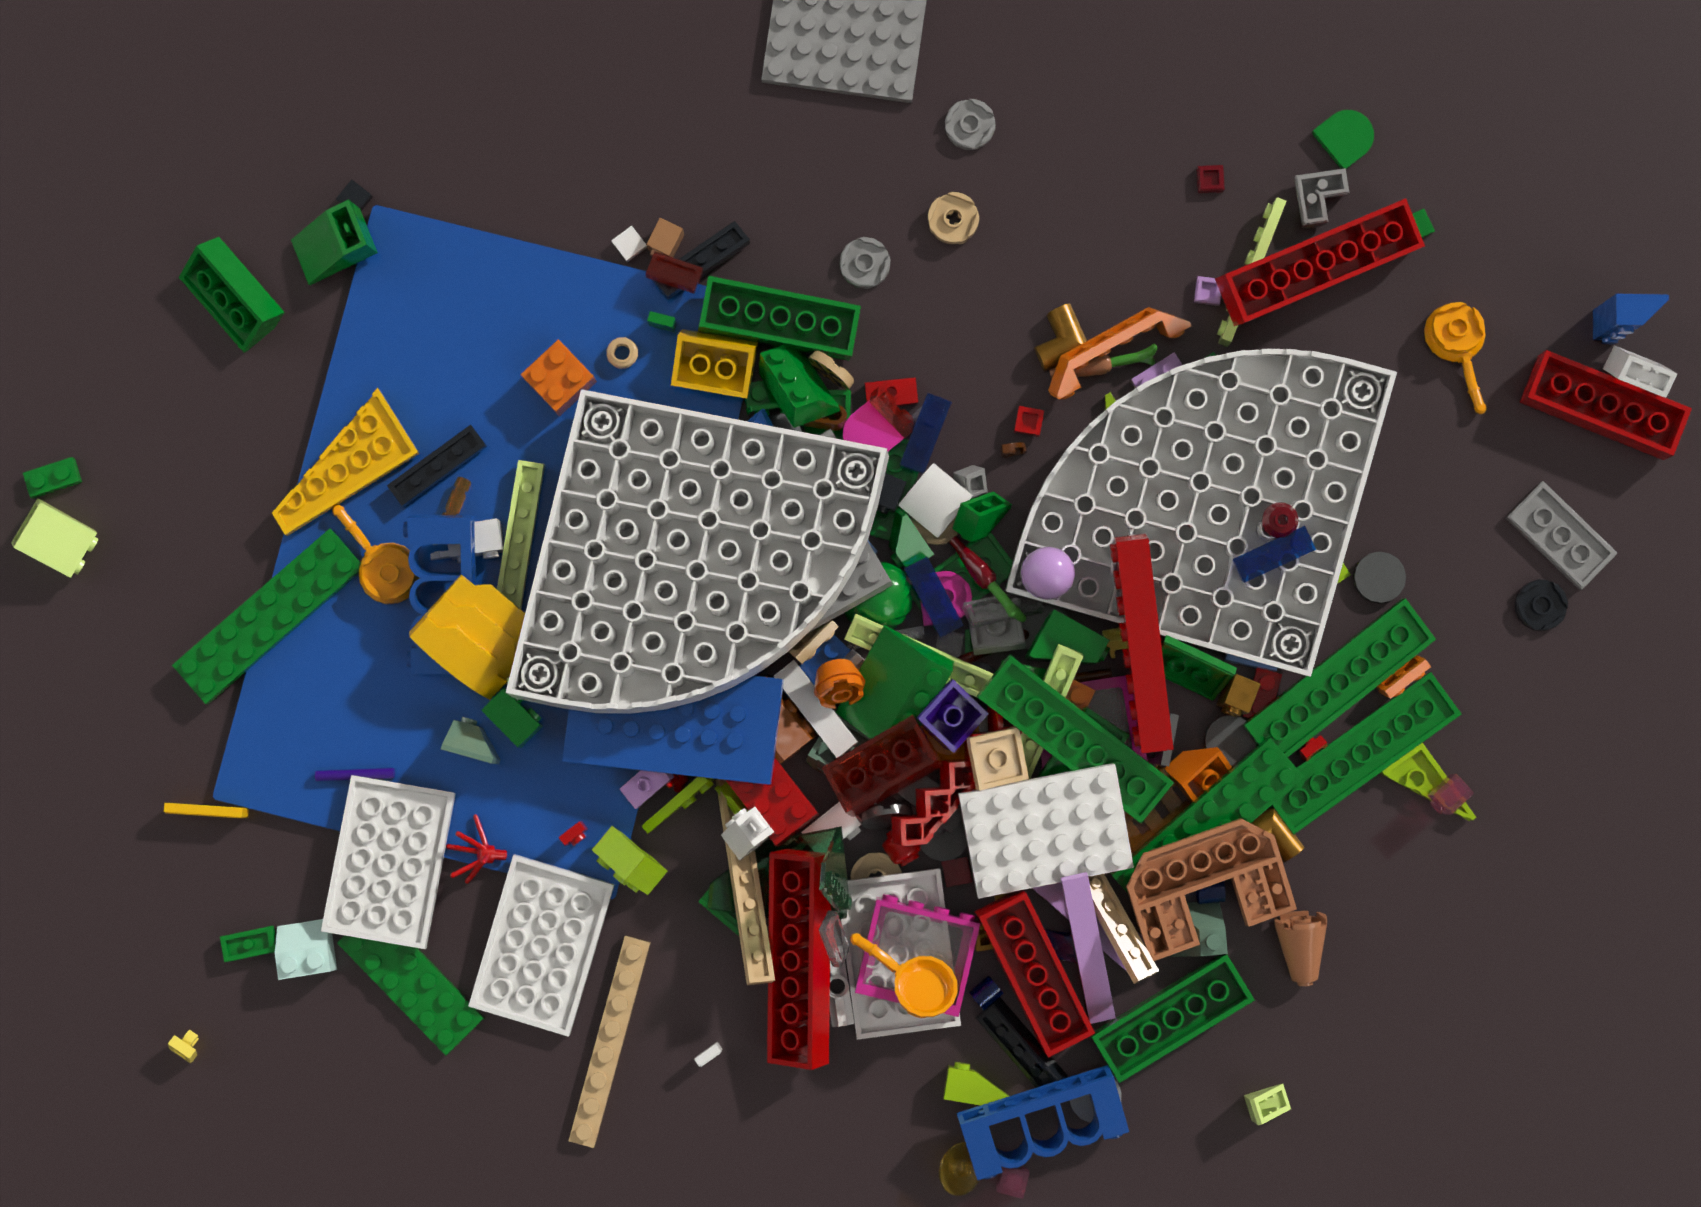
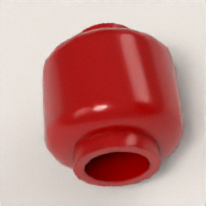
[882,830,921,867]

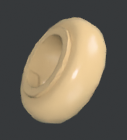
[607,337,638,369]

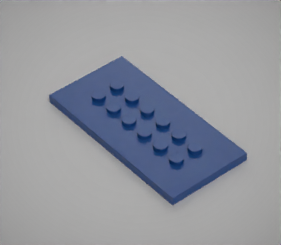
[562,676,784,785]

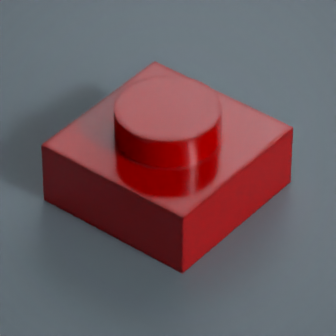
[1014,406,1044,437]
[1300,735,1327,761]
[558,821,589,846]

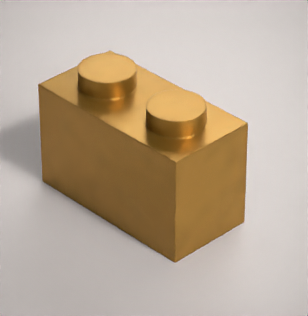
[1216,674,1260,717]

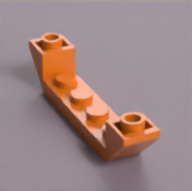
[1048,307,1191,399]

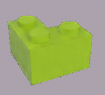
[592,826,668,895]

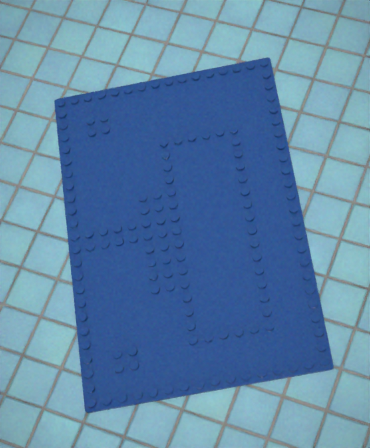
[213,205,744,899]

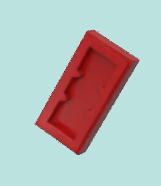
[865,377,918,408]

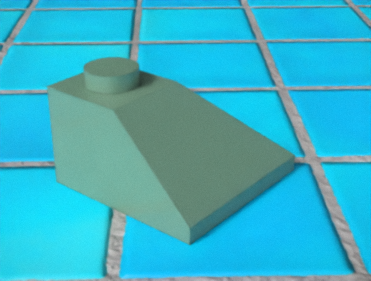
[441,717,501,765]
[1171,900,1228,957]

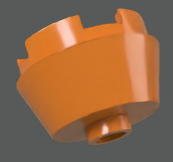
[814,659,865,708]

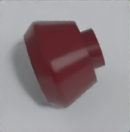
[1262,502,1298,538]

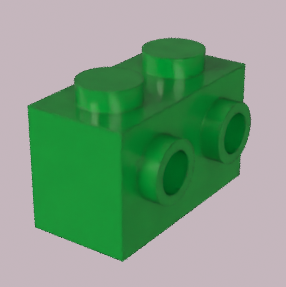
[481,688,543,748]

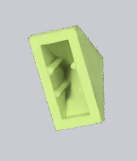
[1244,1084,1291,1125]

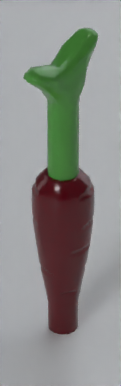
[949,536,1027,622]

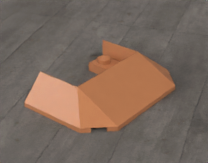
[1126,818,1297,961]

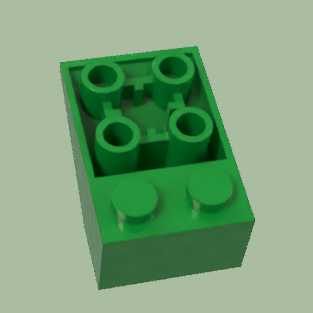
[291,199,378,285]

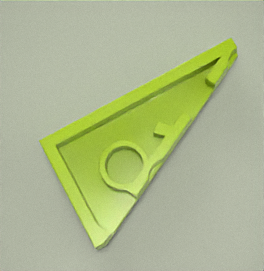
[1381,743,1477,821]
[642,777,715,834]

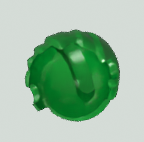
[844,562,912,630]

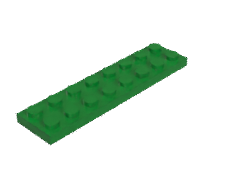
[172,528,361,704]
[1242,598,1436,757]
[977,654,1174,823]
[1271,672,1462,835]
[1110,737,1304,895]

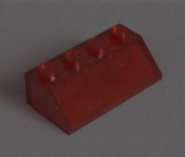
[822,715,943,817]

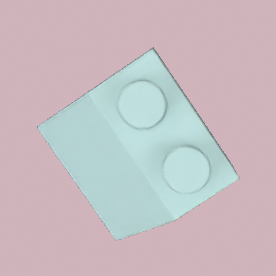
[275,919,337,980]

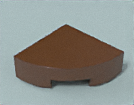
[1000,442,1027,458]

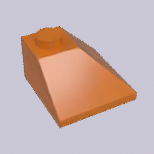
[1164,747,1232,803]

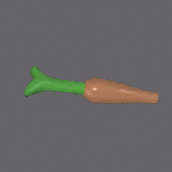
[1049,344,1157,379]

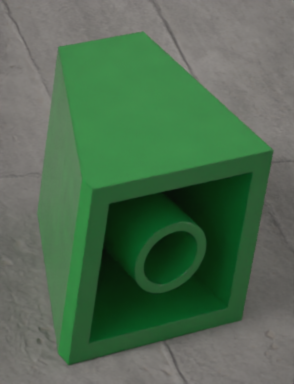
[1024,609,1110,665]

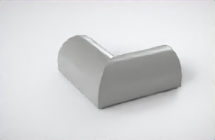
[1294,168,1350,229]

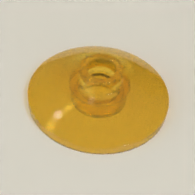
[939,1142,979,1196]

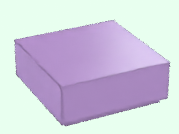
[1194,276,1221,306]

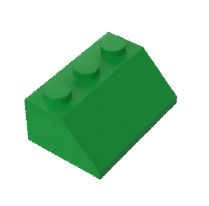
[759,345,840,428]

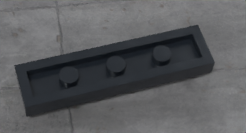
[652,221,750,300]
[387,425,487,507]

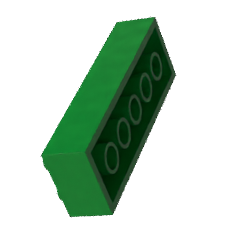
[698,276,861,361]
[1090,954,1255,1083]

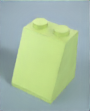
[11,498,98,578]

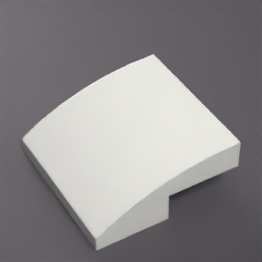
[898,463,973,538]

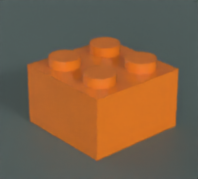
[521,339,597,417]

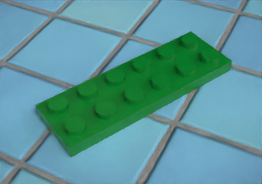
[337,936,485,1056]

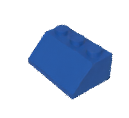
[1593,294,1669,344]

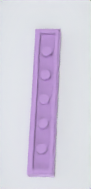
[1061,872,1116,1024]

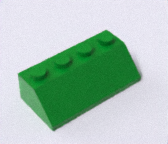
[179,237,285,353]

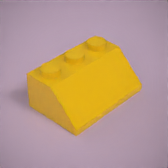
[671,329,758,399]

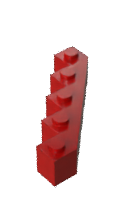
[891,705,1022,846]

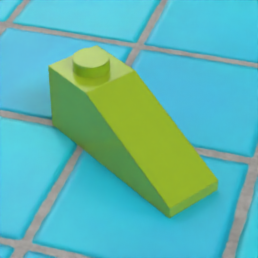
[943,1062,1009,1105]

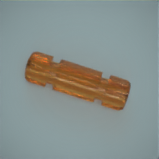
[442,477,471,515]

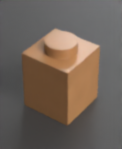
[646,218,685,261]

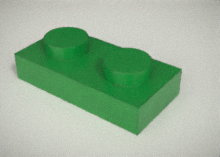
[23,457,82,498]
[220,926,276,962]

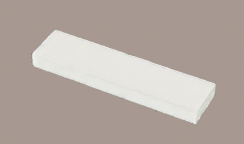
[774,660,859,759]

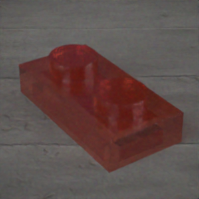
[870,387,913,438]

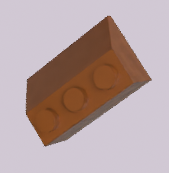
[766,675,818,764]

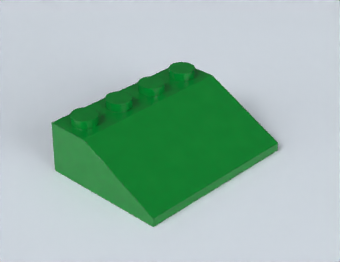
[836,625,954,758]

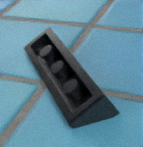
[976,997,1068,1088]

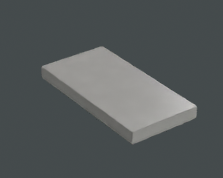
[1505,481,1617,590]

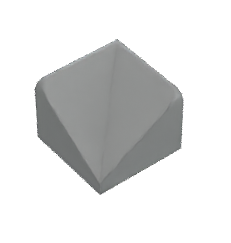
[953,465,988,499]

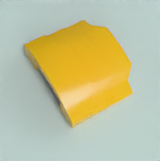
[409,574,525,700]

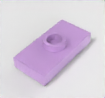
[620,771,674,809]

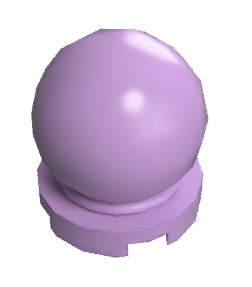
[1021,547,1075,600]

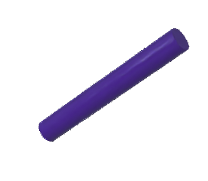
[315,768,395,781]

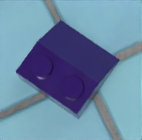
[917,679,988,753]

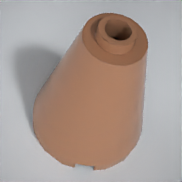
[1274,911,1327,986]

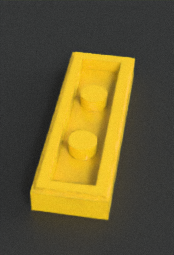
[164,803,249,818]

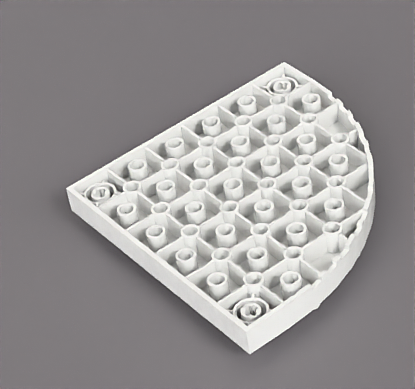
[1005,349,1397,677]
[506,389,889,714]

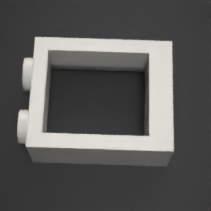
[1603,345,1677,398]

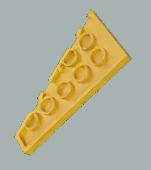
[272,388,419,536]

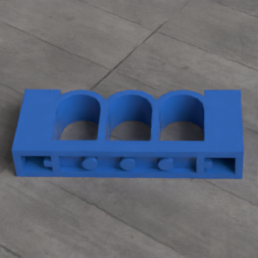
[403,515,476,674]
[956,1065,1129,1181]

